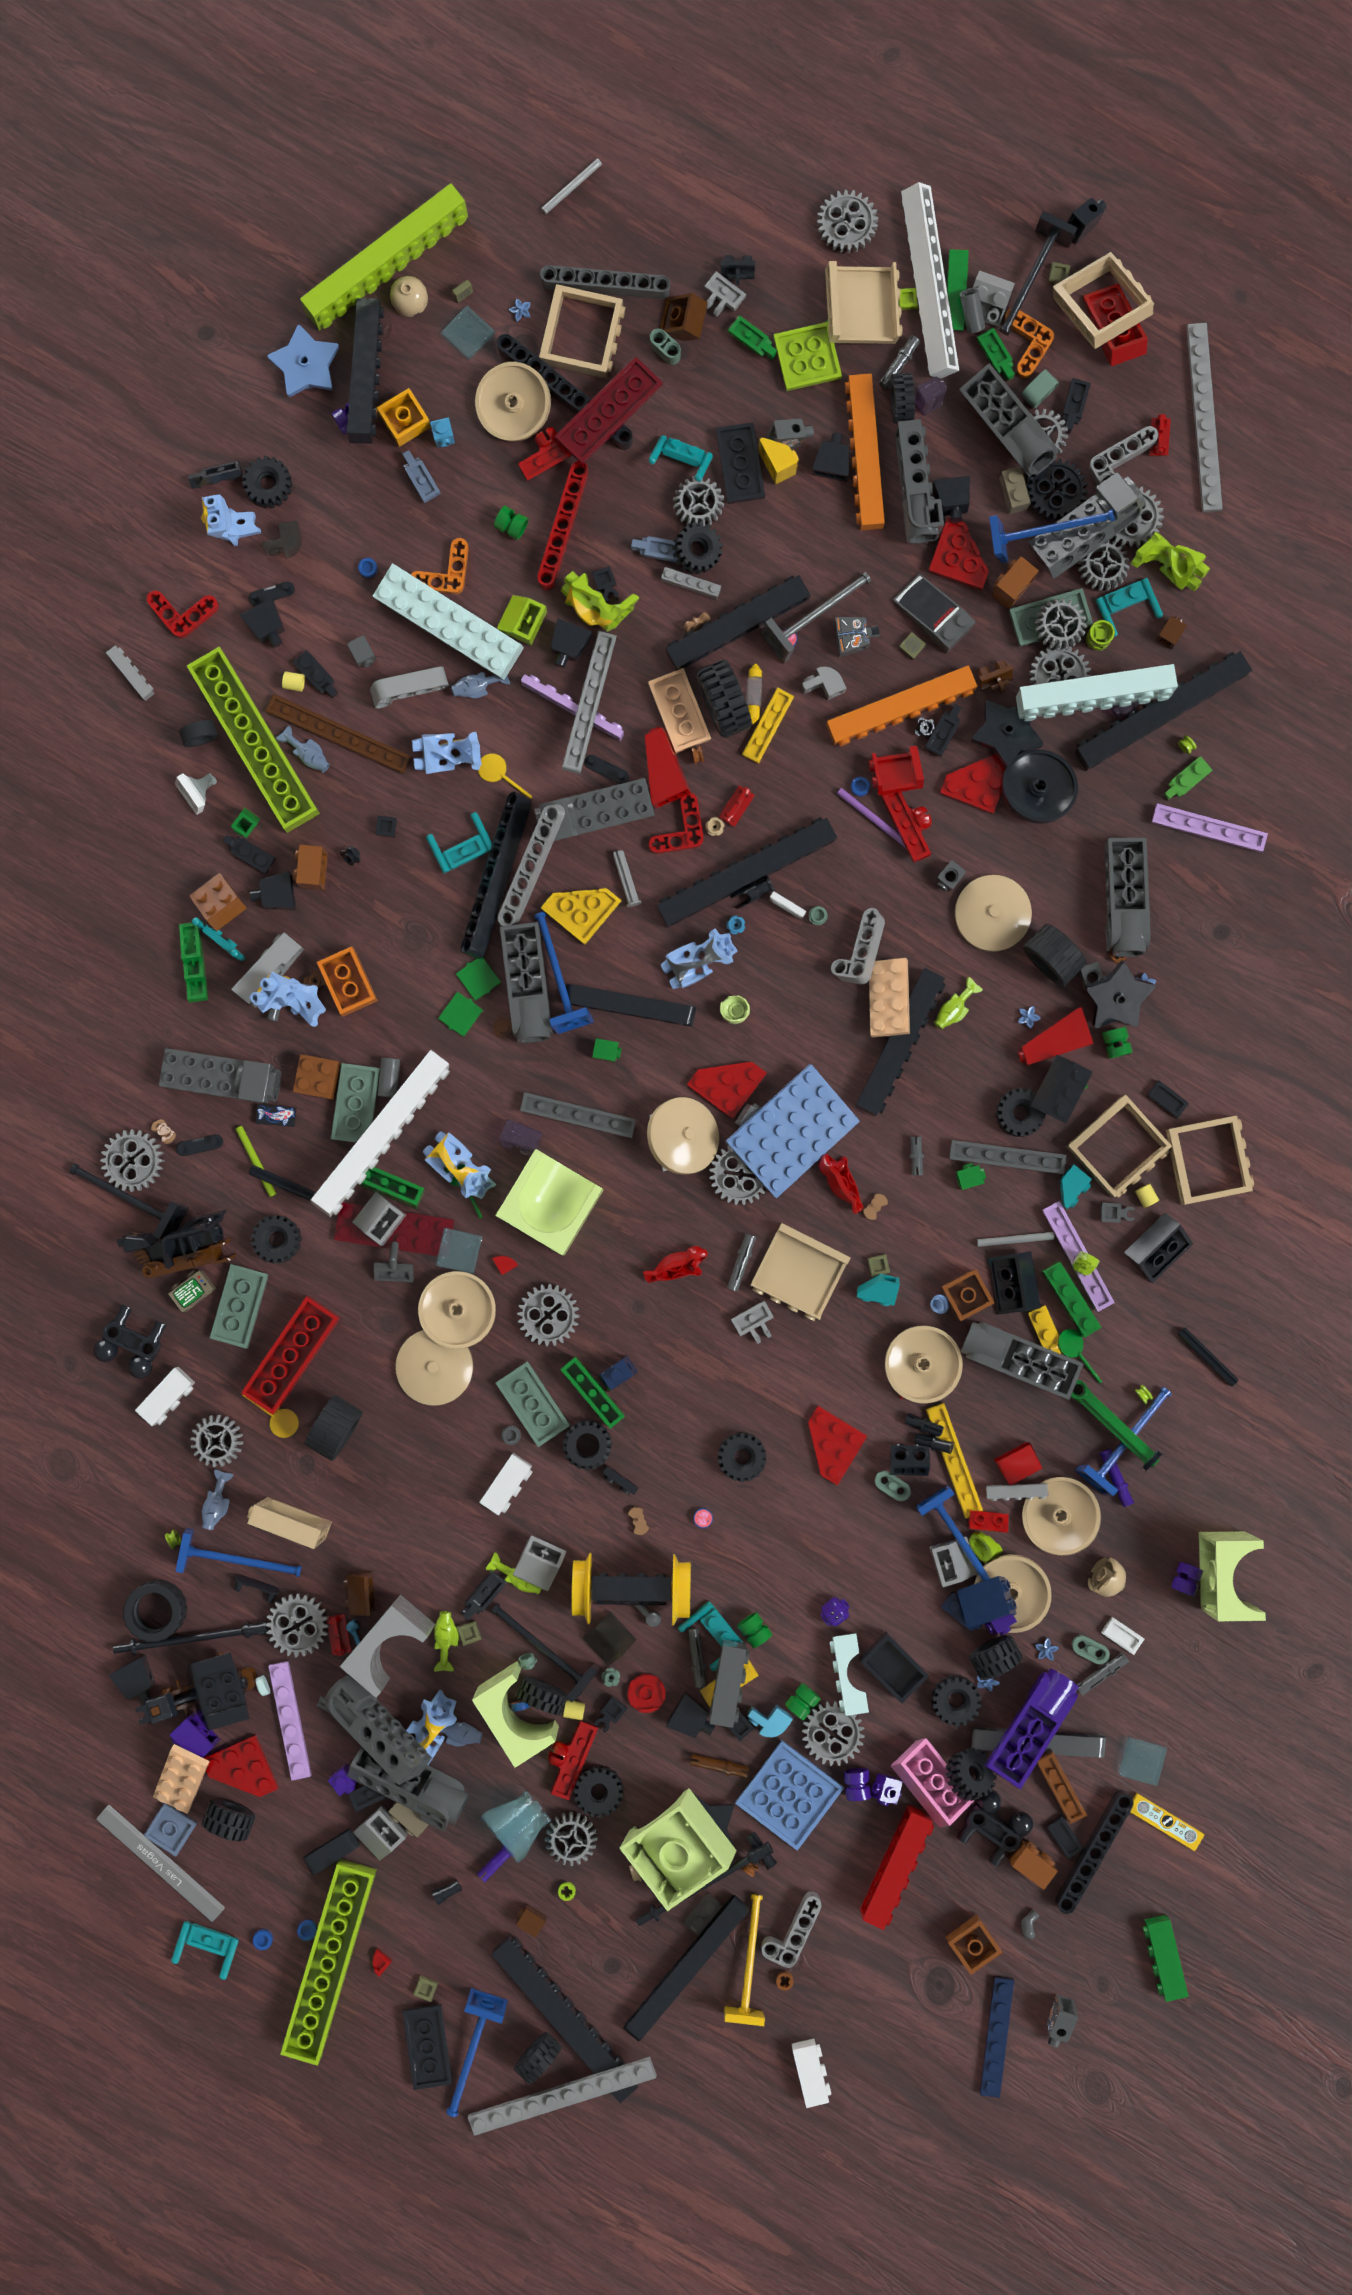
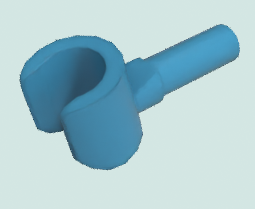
[346,1619,361,1646]

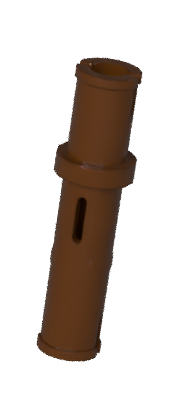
[690,1753,749,1779]

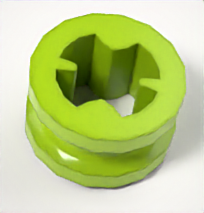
[1178,735,1197,755]
[1135,1385,1153,1404]
[165,1530,182,1549]
[558,1882,576,1901]

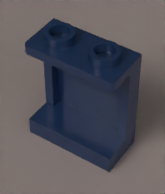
[957,1576,1017,1629]

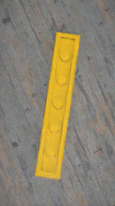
[926,1403,983,1519]

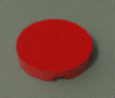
[627,1673,666,1713]

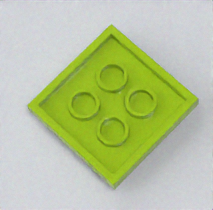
[773,322,842,391]

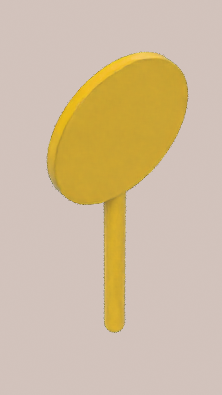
[478,754,532,799]
[242,1394,299,1438]

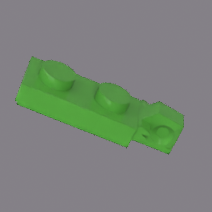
[1163,756,1213,800]

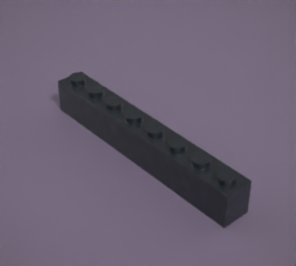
[347,298,385,444]
[666,575,810,671]
[855,968,946,1116]

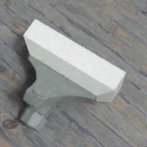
[175,773,217,815]

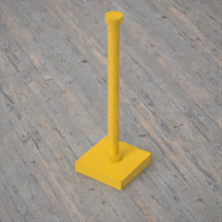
[724,1894,765,2026]

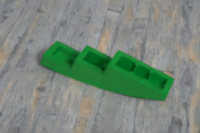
[946,249,969,330]
[179,923,208,1003]

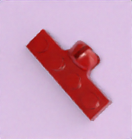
[518,427,572,481]
[881,792,932,863]
[548,1720,598,1800]

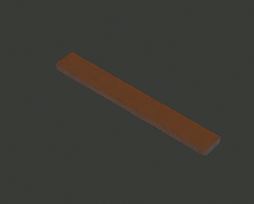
[265,694,412,774]

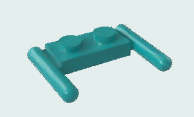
[648,435,713,482]
[1095,578,1163,637]
[426,812,492,874]
[192,918,245,962]
[678,1601,744,1672]
[171,1921,239,1980]

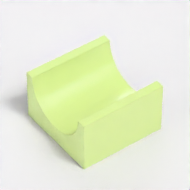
[1199,1531,1266,1621]
[472,1661,559,1767]
[620,1788,737,1911]

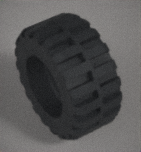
[696,660,752,738]

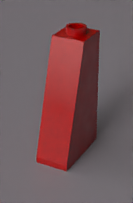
[645,727,691,809]
[1018,1007,1094,1066]

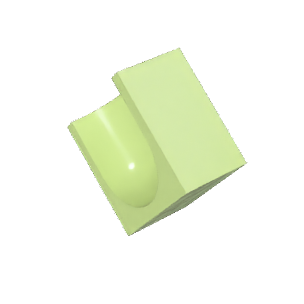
[496,1149,604,1255]

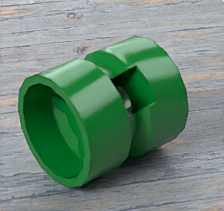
[494,505,529,540]
[1102,1027,1133,1059]
[737,1612,773,1649]
[785,1683,821,1720]

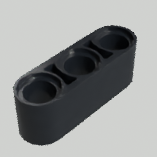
[302,1828,360,1876]

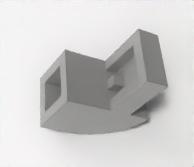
[801,667,847,700]

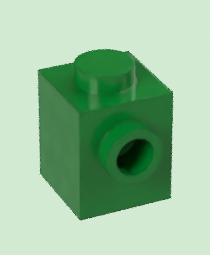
[231,807,260,838]
[592,1038,622,1063]
[955,1163,986,1190]

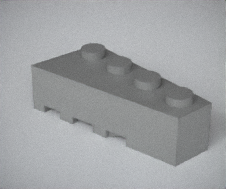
[231,933,304,1008]

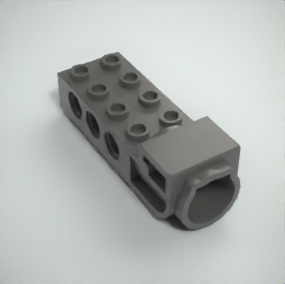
[959,363,1059,477]
[895,419,944,544]
[1029,472,1146,579]
[534,778,655,841]
[1104,838,1150,957]
[500,922,553,1044]
[159,1048,281,1104]
[960,1321,1083,1400]
[325,1675,432,1785]
[347,1746,469,1832]

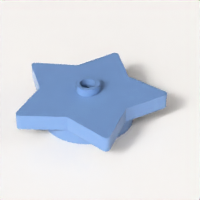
[267,325,339,397]

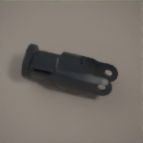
[730,876,775,909]

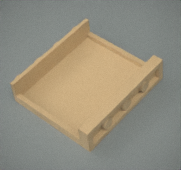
[825,261,902,344]
[750,1223,851,1321]

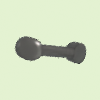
[634,1605,661,1627]

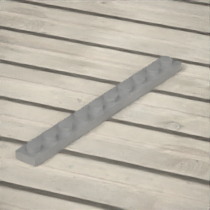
[1186,323,1223,513]
[468,2057,657,2136]

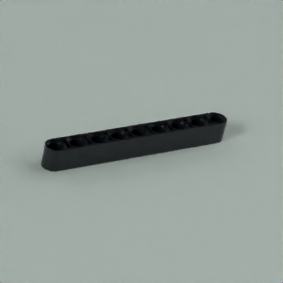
[497,334,633,450]
[460,791,532,959]
[623,1894,750,2042]

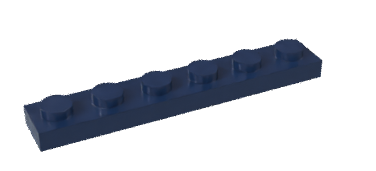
[980,1976,1014,2098]

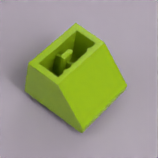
[497,595,547,646]

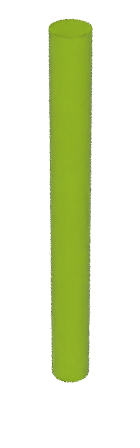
[235,1126,276,1197]

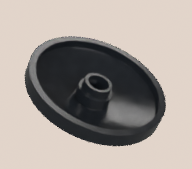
[1001,749,1078,824]

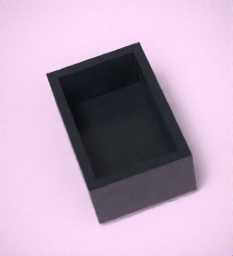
[859,1631,929,1704]

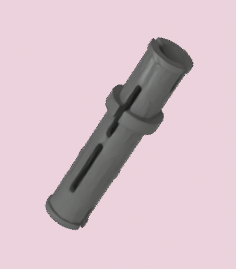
[879,335,920,390]
[726,1233,757,1292]
[687,1627,707,1688]
[1077,1652,1129,1696]

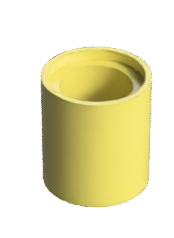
[282,671,305,692]
[1135,1183,1159,1208]
[563,1700,585,1720]

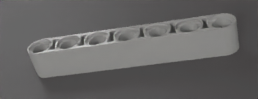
[498,804,565,926]

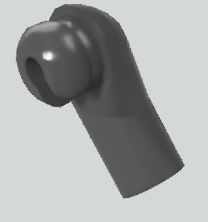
[1021,1909,1040,1940]

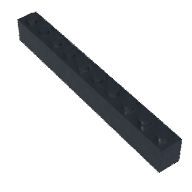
[1075,651,1252,771]
[657,817,837,928]
[491,1934,638,2103]

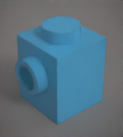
[430,417,455,448]

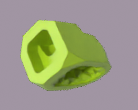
[1073,1251,1100,1275]
[969,1531,1003,1564]

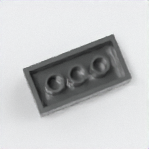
[709,1639,749,1728]

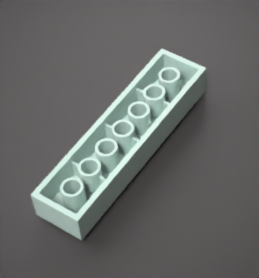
[373,563,524,680]
[1016,664,1178,721]

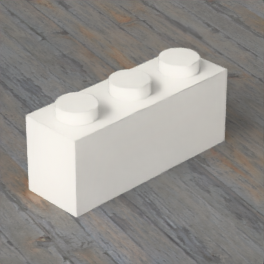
[135,1367,195,1426]
[479,1453,533,1516]
[792,2039,832,2108]

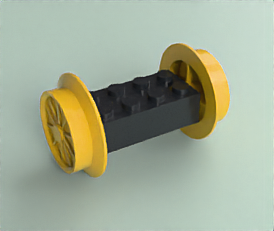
[572,1553,691,1626]

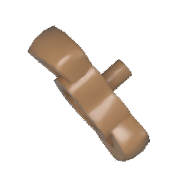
[684,613,711,633]
[151,1120,176,1144]
[863,1193,888,1220]
[627,1507,649,1535]

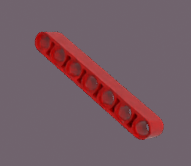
[538,461,588,591]

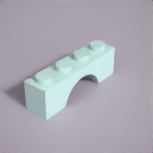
[830,1634,869,1716]

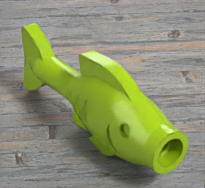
[934,977,983,1030]
[486,1553,542,1595]
[434,1611,459,1672]

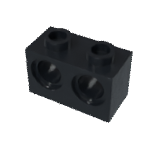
[889,1444,930,1476]

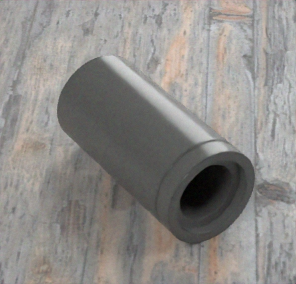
[960,288,985,333]
[378,1058,400,1098]

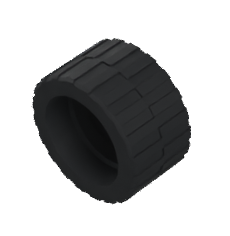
[1023,924,1087,986]
[305,1395,363,1461]
[123,1579,187,1642]

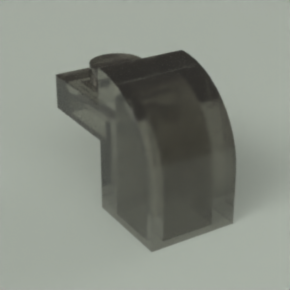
[262,520,302,559]

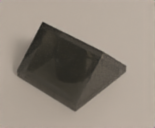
[582,1611,637,1666]

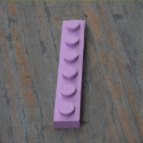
[521,674,624,741]
[1151,803,1268,853]
[1042,1201,1115,1312]
[268,1661,312,1781]

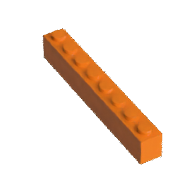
[845,373,884,531]
[826,665,977,747]

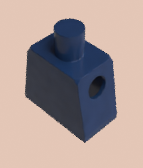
[597,1355,638,1391]

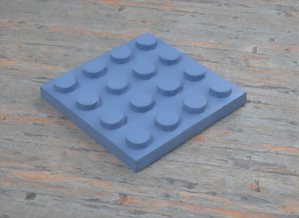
[735,1740,844,1851]

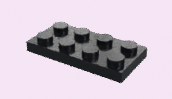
[716,422,765,504]
[403,2004,453,2090]

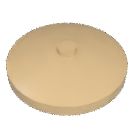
[475,362,551,442]
[955,875,1032,952]
[647,1097,719,1175]
[418,1271,496,1349]
[885,1326,963,1403]
[396,1330,473,1405]
[1022,1477,1101,1556]
[974,1555,1051,1633]

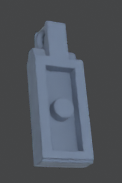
[403,450,441,503]
[631,536,678,563]

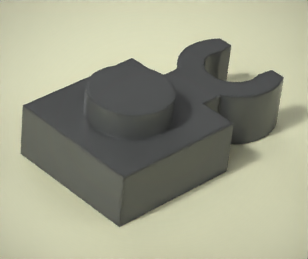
[1100,1203,1135,1223]

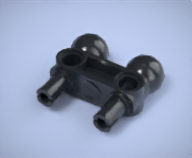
[93,1304,167,1379]
[957,1790,1034,1867]

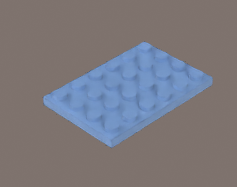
[725,1064,860,1199]

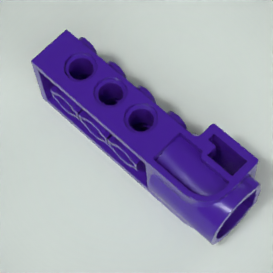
[984,1668,1079,1789]

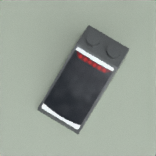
[893,574,976,654]

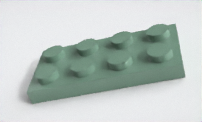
[1009,588,1093,647]
[331,1063,380,1143]
[210,1264,269,1349]
[496,1361,570,1447]

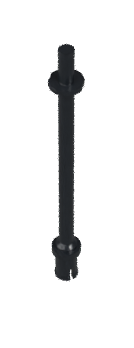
[113,1621,268,1656]
[636,1841,774,1926]

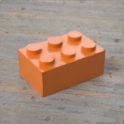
[317,946,378,1017]

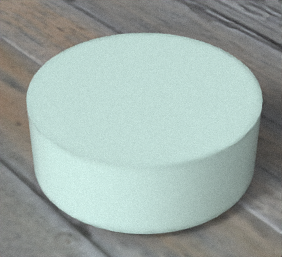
[256,1675,270,1696]

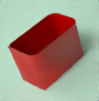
[994,1442,1043,1486]

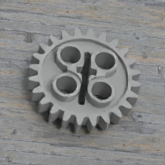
[817,190,878,253]
[1109,487,1164,549]
[1029,645,1091,685]
[100,1129,164,1192]
[709,1145,765,1205]
[517,1284,580,1346]
[266,1593,330,1657]
[802,1701,865,1766]

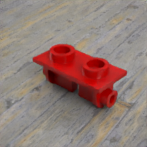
[1149,414,1171,456]
[719,785,755,827]
[968,1510,1009,1533]
[326,1614,352,1656]

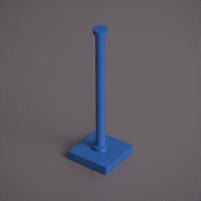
[989,509,1115,563]
[534,912,594,1034]
[1074,1387,1172,1496]
[915,1485,991,1581]
[175,1528,302,1577]
[446,1988,508,2117]

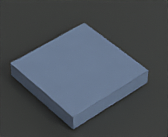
[144,1803,198,1857]

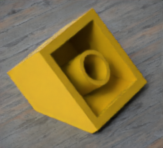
[758,438,799,485]

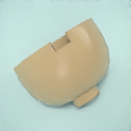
[390,276,428,317]
[1088,1557,1126,1597]

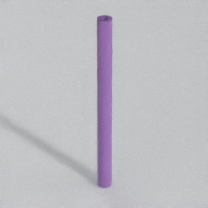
[837,788,906,848]

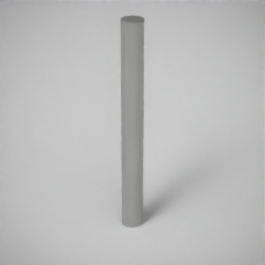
[541,158,602,214]
[977,1232,1054,1247]

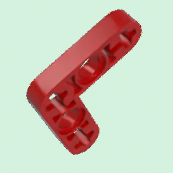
[147,590,219,639]
[649,793,703,854]

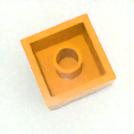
[377,388,431,447]

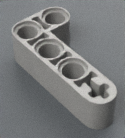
[1089,426,1158,486]
[370,667,449,709]
[831,908,885,984]
[761,1891,822,1968]

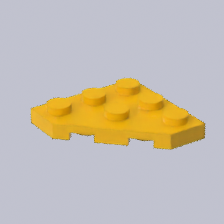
[541,888,622,945]

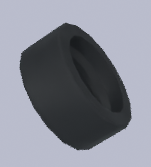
[179,720,218,747]

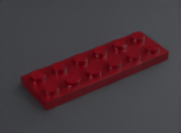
[555,357,663,465]
[334,1202,455,1258]

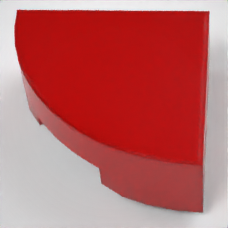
[492,1256,519,1275]
[372,1948,392,1977]

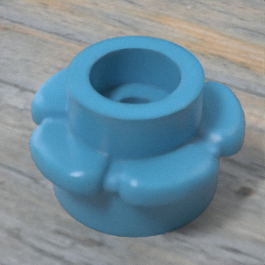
[726,916,745,935]

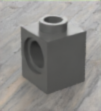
[347,635,377,668]
[936,860,966,892]
[1078,962,1103,991]

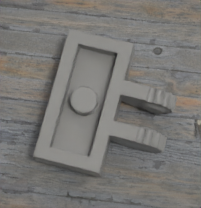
[705,272,746,316]
[731,1301,774,1344]

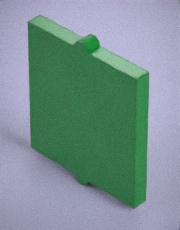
[456,957,501,1001]
[438,992,483,1037]

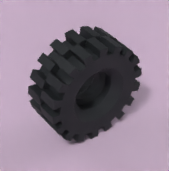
[890,373,915,424]
[242,456,293,508]
[672,522,723,574]
[996,1088,1046,1137]
[251,1215,302,1263]
[718,1432,766,1482]
[931,1675,981,1727]
[516,1676,568,1715]
[946,1748,997,1801]
[574,1765,623,1818]
[514,2032,562,2084]

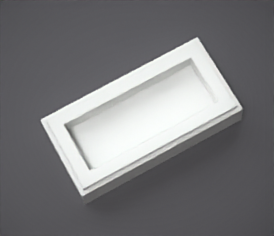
[769,891,806,920]
[1101,1616,1144,1655]

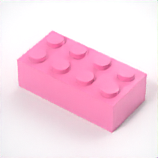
[891,1738,973,1828]

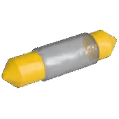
[746,664,762,724]

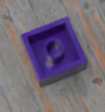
[170,1712,220,1758]

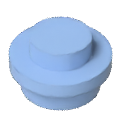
[931,1294,949,1314]

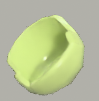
[720,995,750,1024]

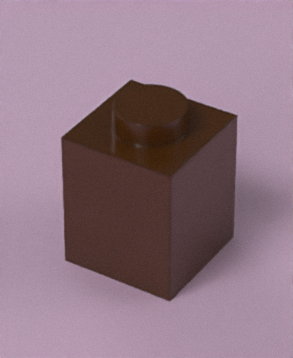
[1156,616,1187,650]
[515,1904,547,1938]

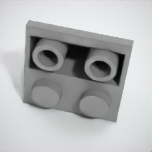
[973,271,1015,327]
[353,1192,407,1246]
[513,1535,567,1591]
[930,1536,978,1587]
[353,1805,408,1861]

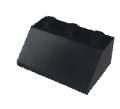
[1030,1054,1093,1124]
[1124,1212,1193,1284]
[987,1251,1041,1315]

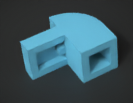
[747,1705,793,1737]

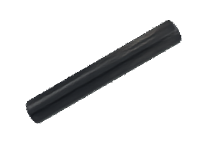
[249,1165,317,1201]
[1178,1328,1238,1387]

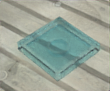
[441,306,495,360]
[436,1228,482,1274]
[1119,1737,1167,1786]

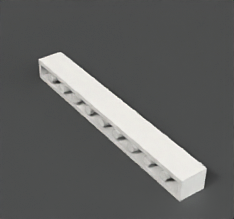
[901,182,959,379]
[311,1050,450,1217]

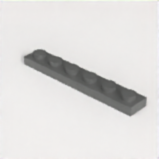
[520,1092,636,1138]
[949,1140,1066,1174]

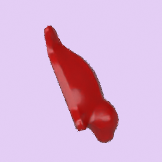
[818,1154,864,1214]
[643,1246,708,1283]

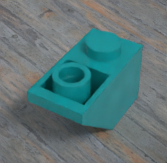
[1059,1165,1092,1209]
[857,1274,900,1306]

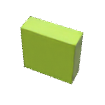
[898,288,918,310]

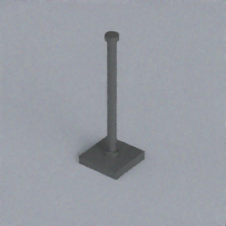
[761,572,871,664]

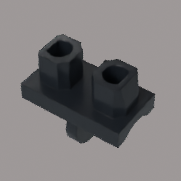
[721,255,755,285]

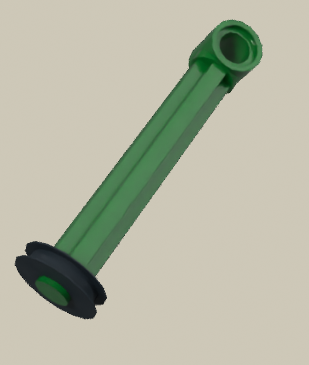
[1071,1380,1165,1473]

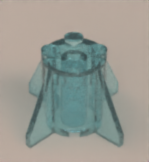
[480,1790,551,1863]

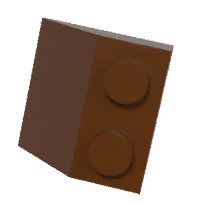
[659,293,708,341]
[344,1571,375,1616]

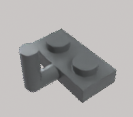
[374,1242,414,1282]

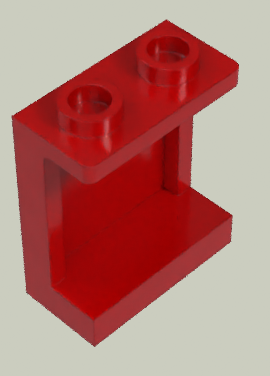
[868,746,924,795]

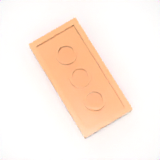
[648,668,711,753]
[869,958,910,1037]
[153,1744,209,1814]

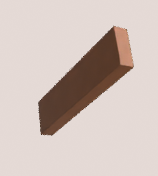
[1037,1749,1087,1824]

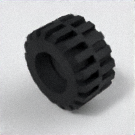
[563,1420,612,1470]
[969,1635,1023,1680]
[201,1799,256,1841]

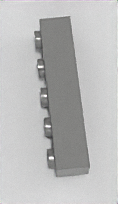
[661,567,721,600]
[106,645,155,701]
[986,1483,1048,1501]

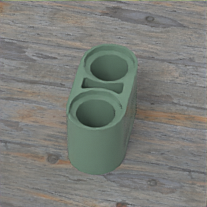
[650,329,681,365]
[1020,369,1059,409]

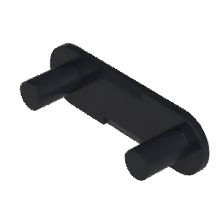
[249,582,295,606]
[585,755,629,784]
[176,1134,223,1156]
[233,1574,280,1603]

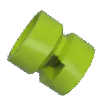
[1086,620,1115,651]

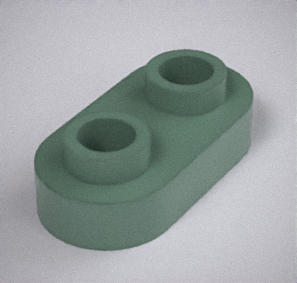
[875,1471,911,1501]
[1072,1635,1109,1664]

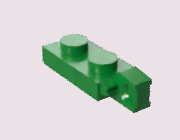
[728,315,777,360]
[976,328,1015,382]

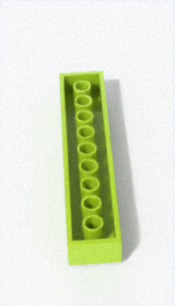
[300,183,468,331]
[187,646,320,833]
[280,1859,377,2066]

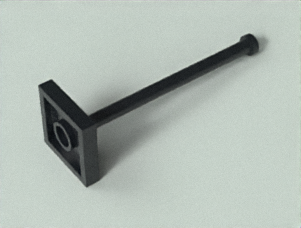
[999,211,1077,335]
[70,1163,189,1240]
[491,1603,601,1702]

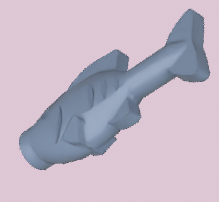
[451,672,510,699]
[276,726,330,773]
[202,1469,233,1530]
[427,1722,483,1746]

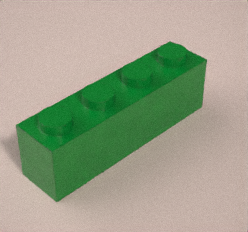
[357,1167,424,1210]
[1041,1262,1102,1338]
[560,1356,625,1429]
[1142,1915,1189,2002]

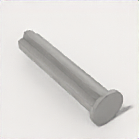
[613,850,642,907]

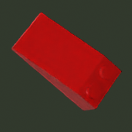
[1083,283,1148,366]

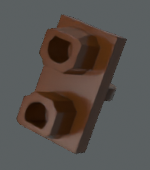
[978,660,1014,693]

